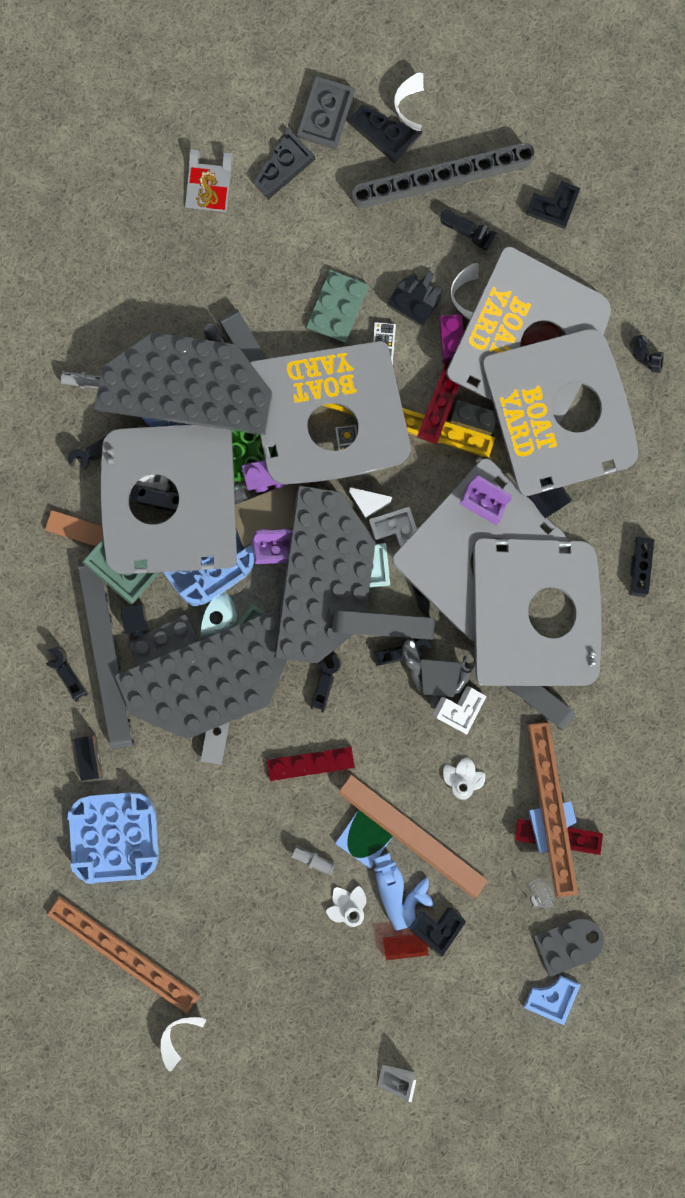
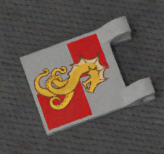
[185,149,233,212]

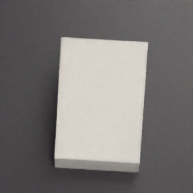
[349,487,392,519]
[377,1065,416,1102]

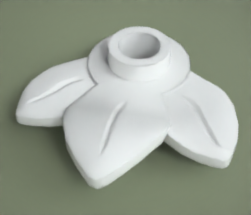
[443,757,485,800]
[326,886,366,927]

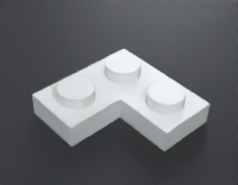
[369,507,417,547]
[432,686,487,734]

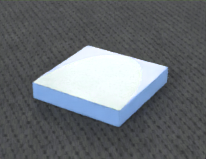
[335,810,393,868]

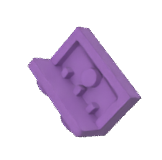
[242,460,288,493]
[460,475,513,525]
[251,528,291,564]

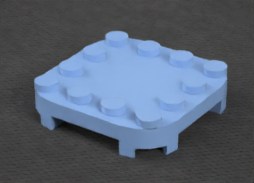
[163,533,254,606]
[67,792,159,884]

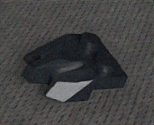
[386,272,443,327]

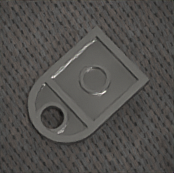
[533,918,604,977]

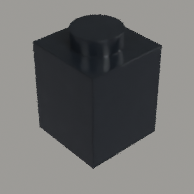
[121,605,149,637]

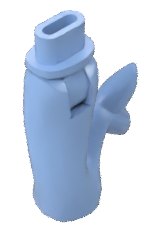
[373,853,433,930]

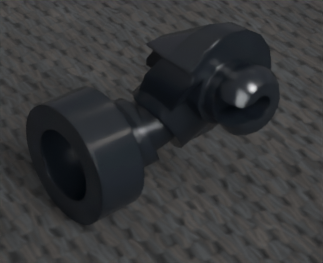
[630,335,664,373]

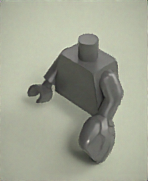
[402,640,475,708]

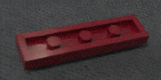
[417,362,460,445]
[267,746,355,781]
[514,819,603,855]

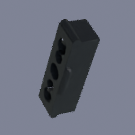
[131,485,179,512]
[630,537,655,597]

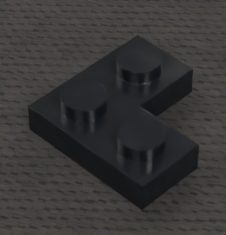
[526,181,580,229]
[409,908,466,957]

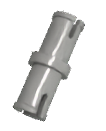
[61,371,100,389]
[291,845,335,876]

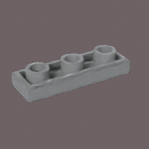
[201,722,230,765]

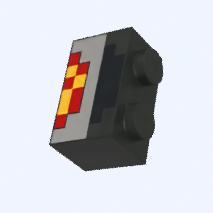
[450,400,497,436]

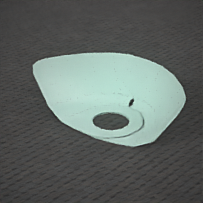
[200,592,237,641]

